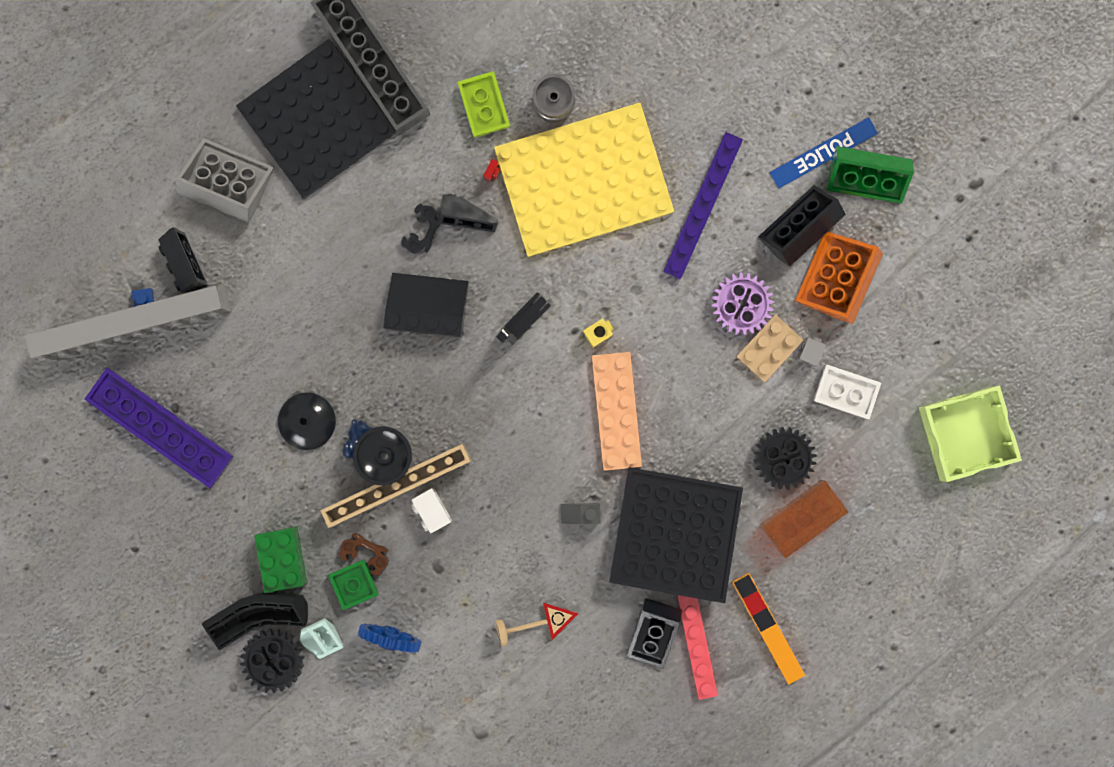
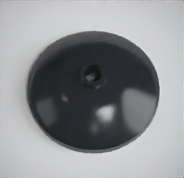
[278,392,336,450]
[353,426,412,486]

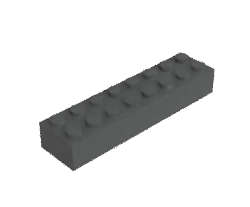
[310,0,431,135]

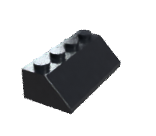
[758,185,846,267]

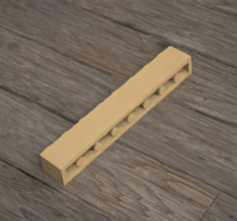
[320,443,472,528]

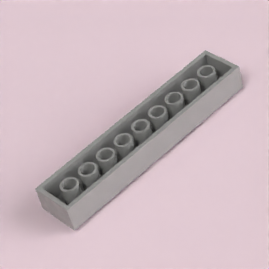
[25,286,232,363]

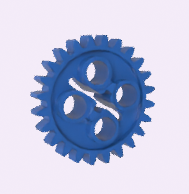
[358,623,422,653]

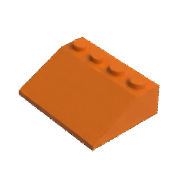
[795,232,883,324]

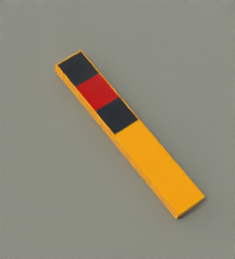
[731,572,805,685]

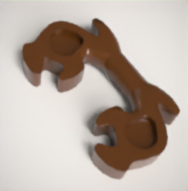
[338,533,389,576]

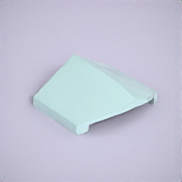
[300,618,343,659]

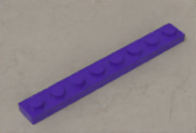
[663,132,743,280]

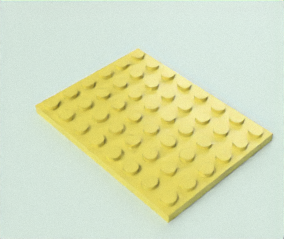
[494,103,674,257]

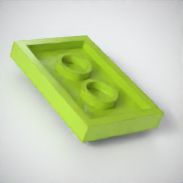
[457,71,510,138]

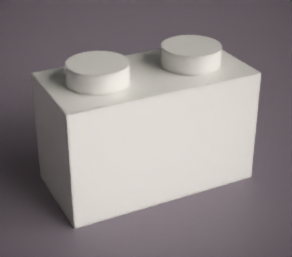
[411,487,453,534]

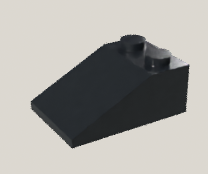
[627,598,682,669]

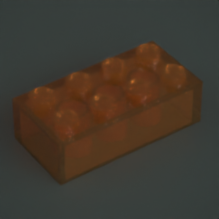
[759,480,848,558]

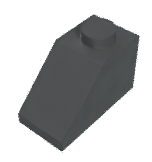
[561,502,601,524]

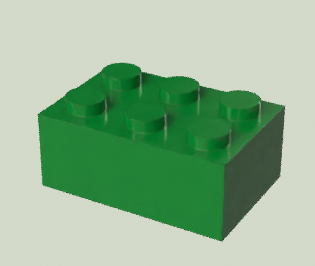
[254,526,308,593]

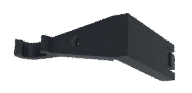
[496,292,551,345]

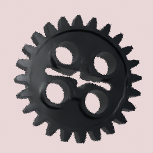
[753,427,817,490]
[240,629,305,693]

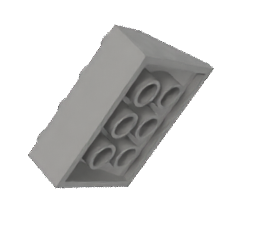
[176,138,274,222]

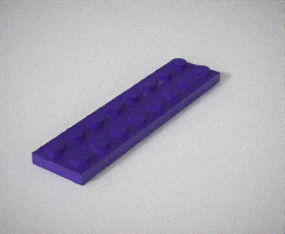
[84,368,234,488]

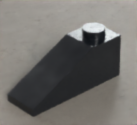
[438,194,498,232]

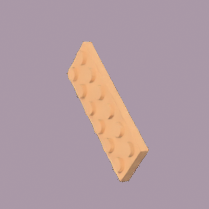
[592,352,642,471]

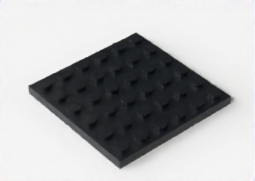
[236,39,397,199]
[609,467,743,603]

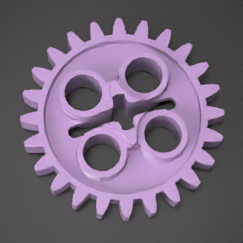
[711,272,774,335]

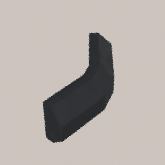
[201,592,308,650]

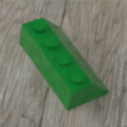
[827,146,914,204]

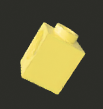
[583,318,614,348]

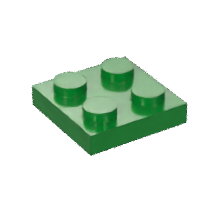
[328,559,379,610]

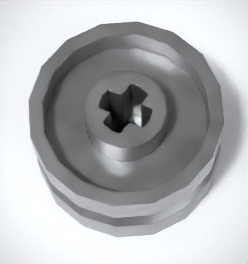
[532,74,575,123]

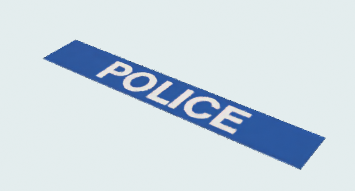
[769,117,878,189]

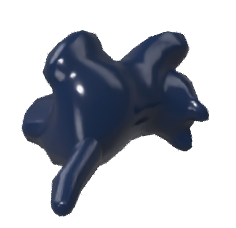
[342,419,372,458]

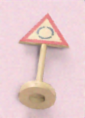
[495,603,579,647]

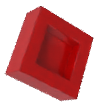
[483,159,501,183]

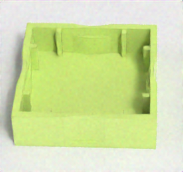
[918,386,1022,482]

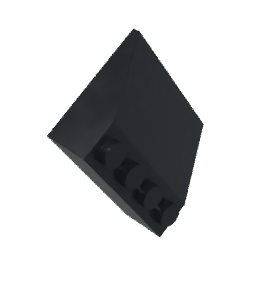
[383,273,469,338]

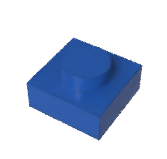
[131,288,155,307]

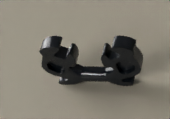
[401,203,441,254]

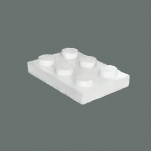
[813,364,881,419]

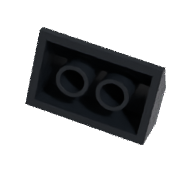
[158,227,208,294]

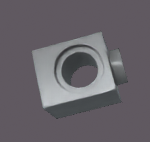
[796,336,826,367]

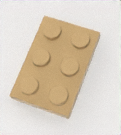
[736,314,803,383]

